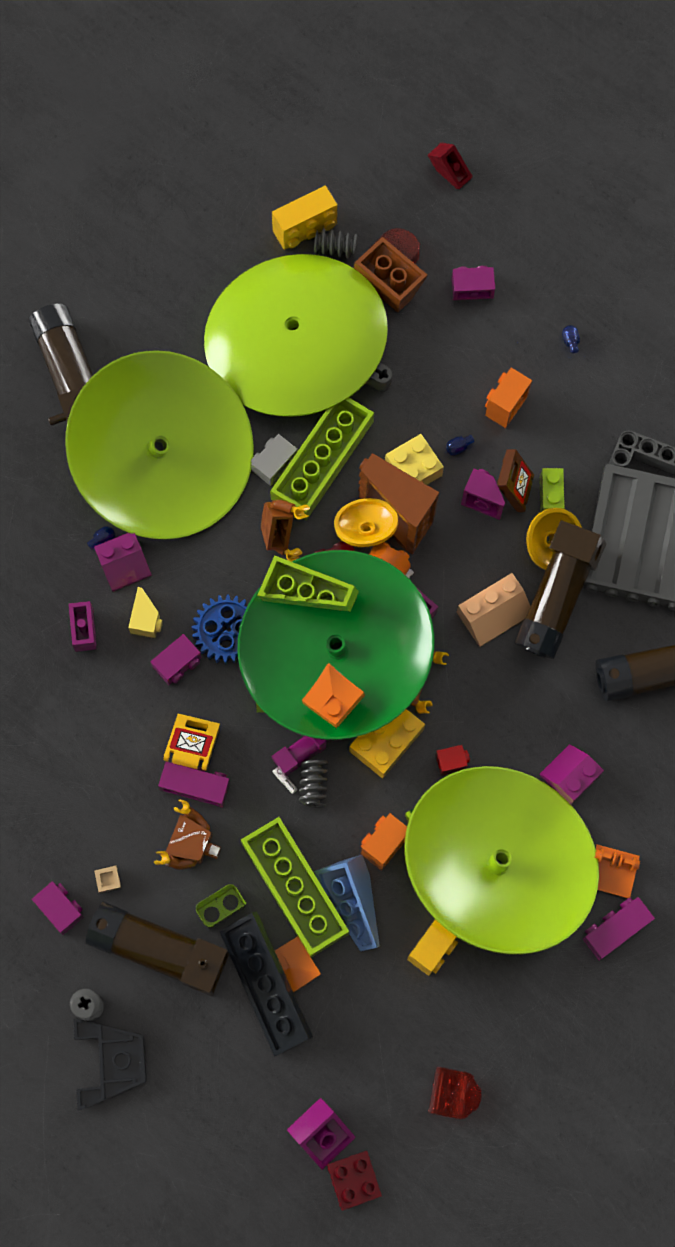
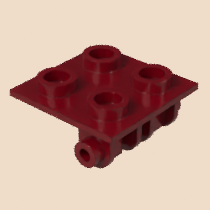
[327,1151,382,1211]

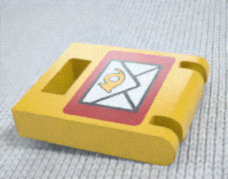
[163,713,220,771]

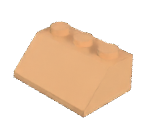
[456,573,531,647]

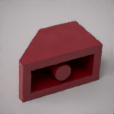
[427,143,473,189]

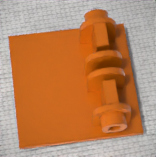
[595,844,640,898]

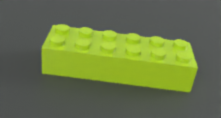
[270,398,374,521]
[241,817,349,958]

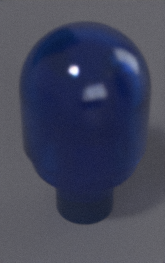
[562,325,580,354]
[446,435,475,456]
[87,526,115,550]

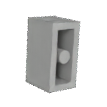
[251,434,298,486]

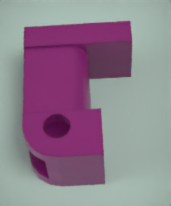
[272,736,326,776]

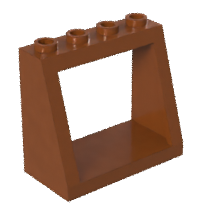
[358,453,439,555]

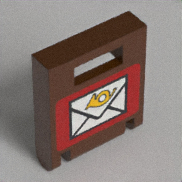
[497,449,534,512]

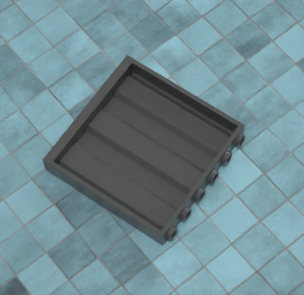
[583,464,675,611]

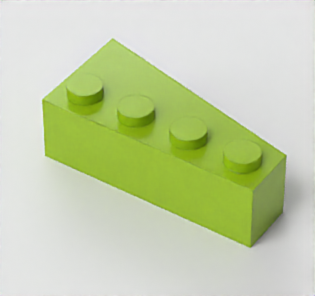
[257,555,359,612]

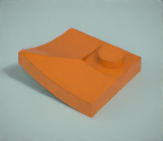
[302,663,365,728]
[275,936,321,993]

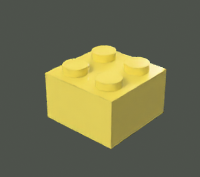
[385,434,444,485]

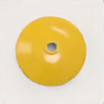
[334,498,398,547]
[526,508,582,570]

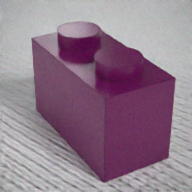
[451,266,495,300]
[69,601,97,652]
[150,634,202,685]
[32,881,84,935]

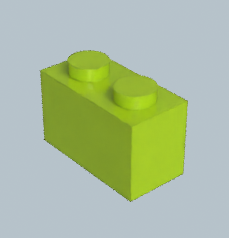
[540,468,565,512]

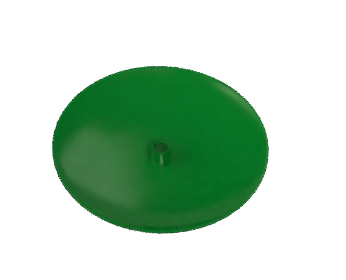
[237,550,434,740]

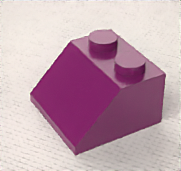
[461,468,505,520]
[94,533,152,592]
[539,744,604,804]
[287,1098,356,1169]

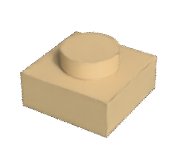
[94,866,121,893]

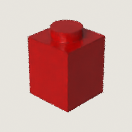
[435,745,470,776]

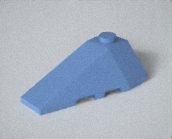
[314,855,380,951]

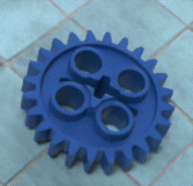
[192,594,247,664]

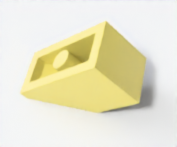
[128,587,163,638]

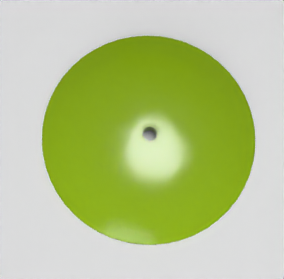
[204,254,388,417]
[65,351,254,539]
[405,766,599,954]

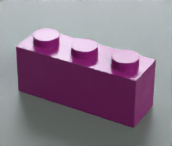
[158,761,230,808]
[583,897,655,960]

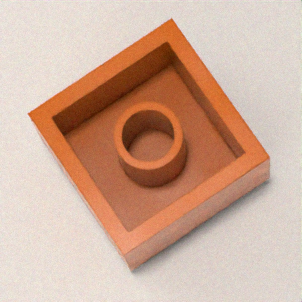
[485,367,532,428]
[360,813,407,871]

